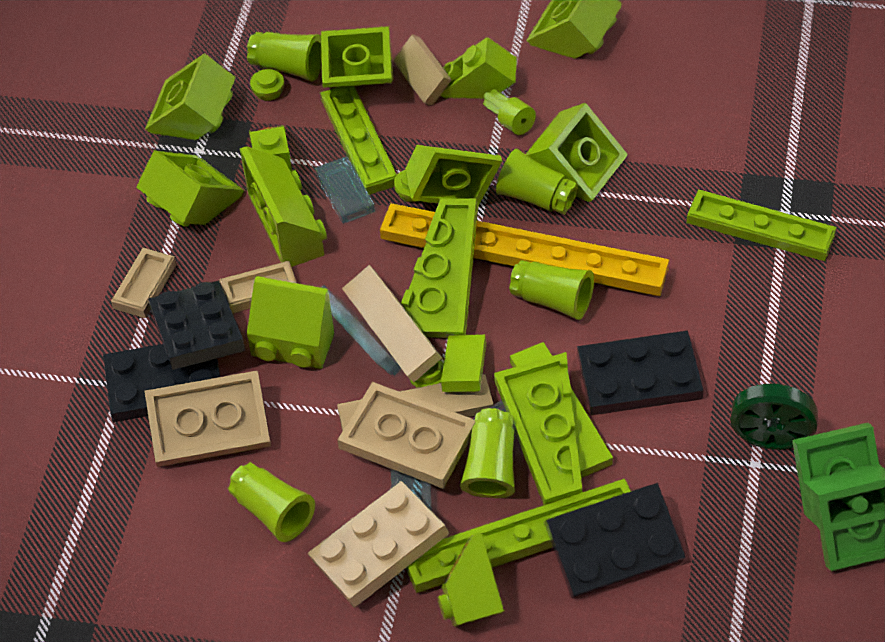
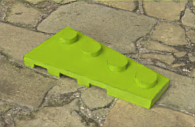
[401,198,478,338]
[494,352,582,505]

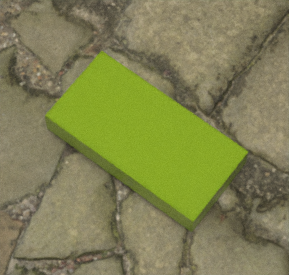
[441,334,486,392]

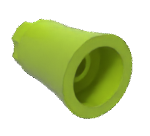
[247,32,322,81]
[496,148,578,215]
[509,260,594,320]
[460,408,515,498]
[228,462,315,542]

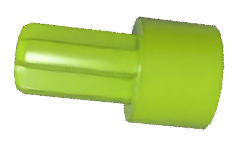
[483,89,536,135]

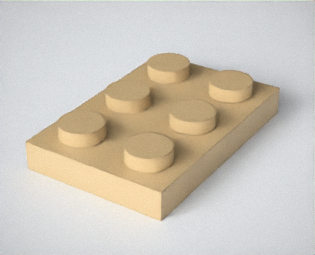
[145,370,271,467]
[337,382,475,488]
[308,481,449,608]

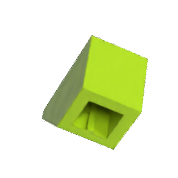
[440,37,517,99]

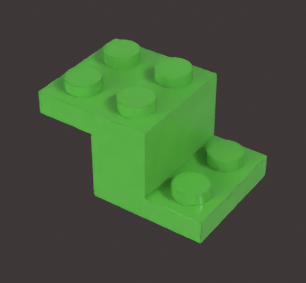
[792,423,885,571]

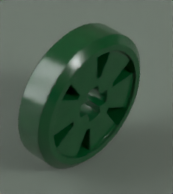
[731,384,818,450]

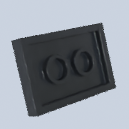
[148,281,245,370]
[577,330,704,415]
[103,344,220,422]
[544,482,686,598]

